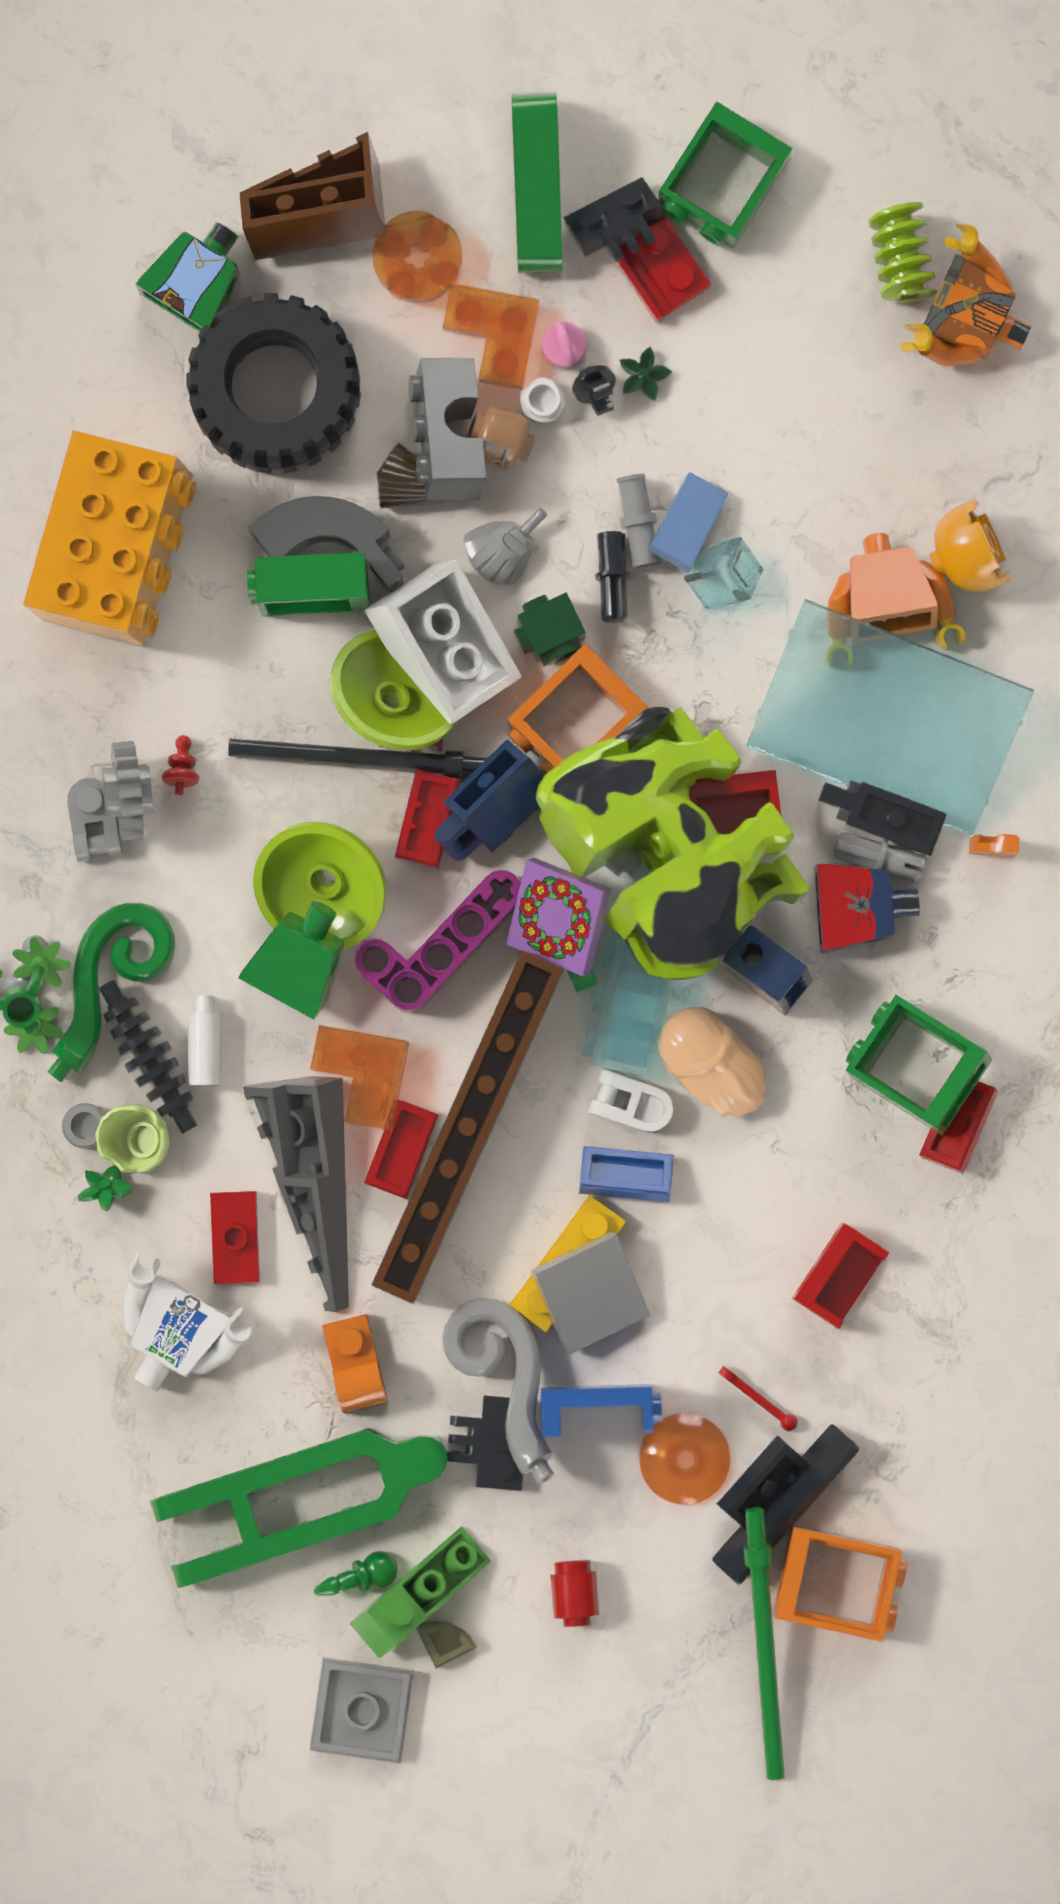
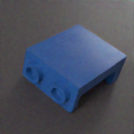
[541,1384,662,1437]

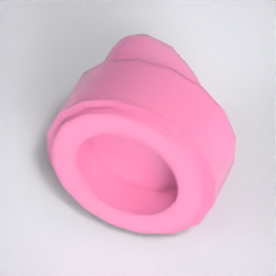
[542,321,587,369]

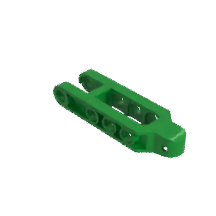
[150,1428,448,1588]

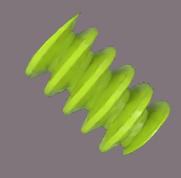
[868,202,938,302]

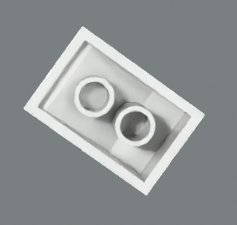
[364,560,522,724]

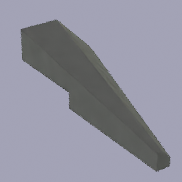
[243,1076,349,1312]

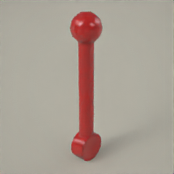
[718,1366,798,1432]

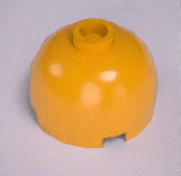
[929,499,1011,592]

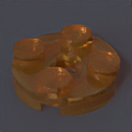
[372,211,462,303]

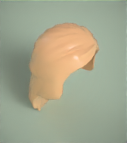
[657,1007,768,1118]

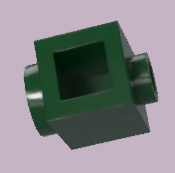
[513,592,586,667]

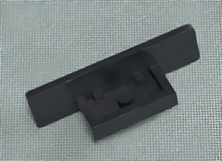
[712,1424,860,1585]

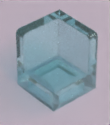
[684,537,764,610]

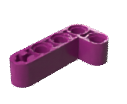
[354,870,521,1013]

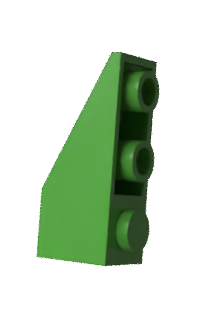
[349,1526,491,1658]

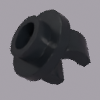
[572,365,616,416]

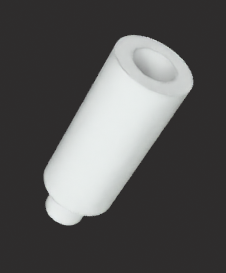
[188,996,221,1086]

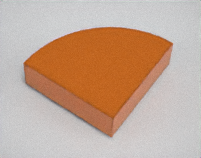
[969,834,1020,857]

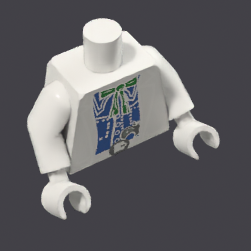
[124,1252,260,1391]

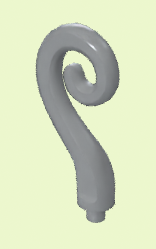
[442,1298,555,1484]

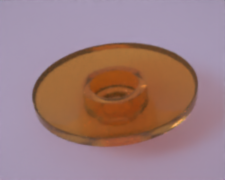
[639,1413,730,1505]

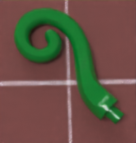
[47,903,175,1083]

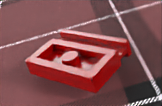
[607,216,711,323]

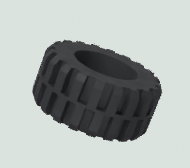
[186,293,361,474]

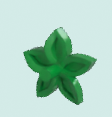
[77,1165,133,1212]

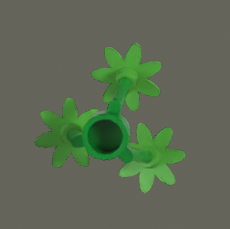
[0,936,71,1054]

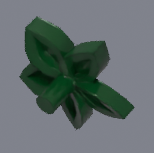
[619,347,672,401]

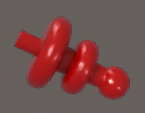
[162,735,199,795]

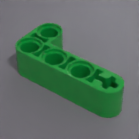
[511,92,563,273]

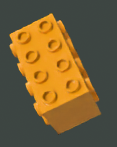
[23,430,196,647]

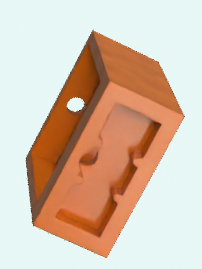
[507,644,649,775]
[772,1525,908,1642]

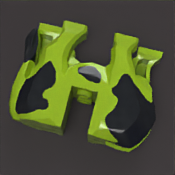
[536,707,810,980]

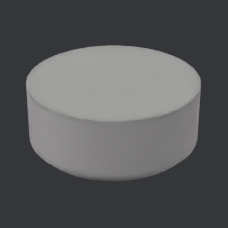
[62,1103,106,1149]

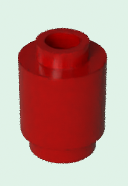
[550,1560,599,1627]

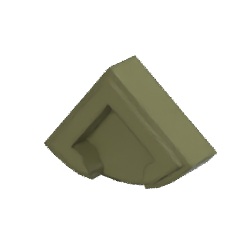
[416,1621,477,1669]

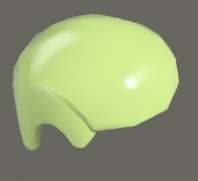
[95,1104,170,1174]

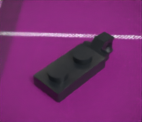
[818,780,947,857]

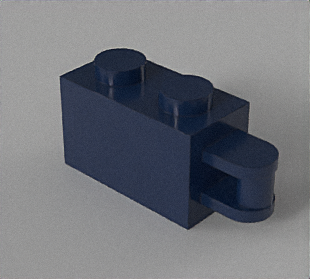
[434,739,545,861]

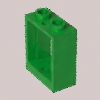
[658,101,793,248]
[247,552,370,616]
[846,995,992,1136]

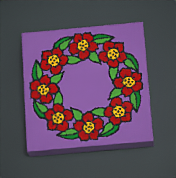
[506,857,611,976]

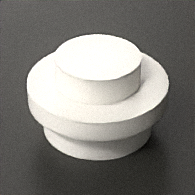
[520,378,565,424]

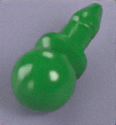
[314,1551,398,1596]

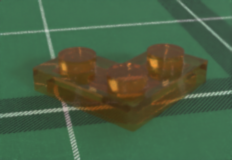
[443,283,540,390]
[310,1025,409,1132]

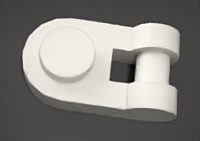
[587,1069,673,1132]

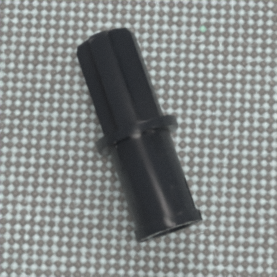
[595,531,631,623]

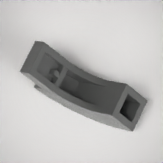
[248,496,405,593]

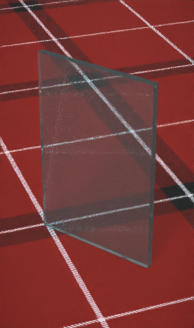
[746,599,1034,836]

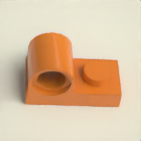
[322,1314,389,1414]

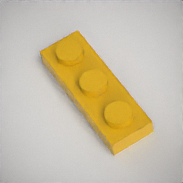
[509,1195,626,1332]

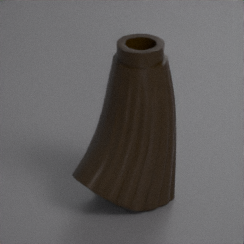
[377,442,453,509]

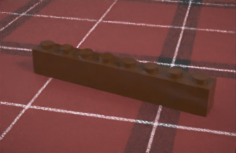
[371,950,564,1304]

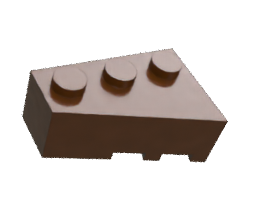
[239,132,386,260]

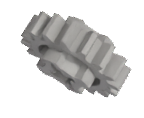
[102,741,154,841]

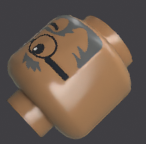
[466,405,535,471]

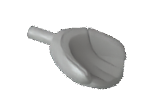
[463,507,547,585]

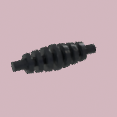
[99,980,198,1134]

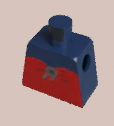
[814,864,920,953]

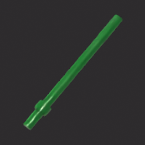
[744,1508,785,1780]

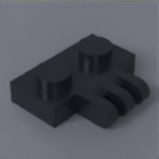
[563,177,665,263]
[447,1395,523,1491]

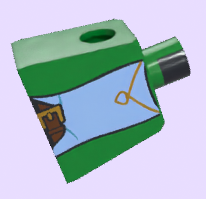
[136,222,240,332]

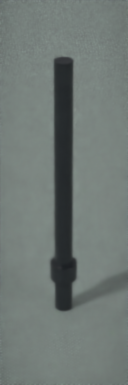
[228,738,487,778]

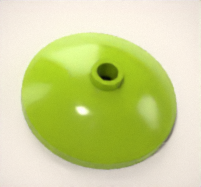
[330,630,457,750]
[253,822,387,950]

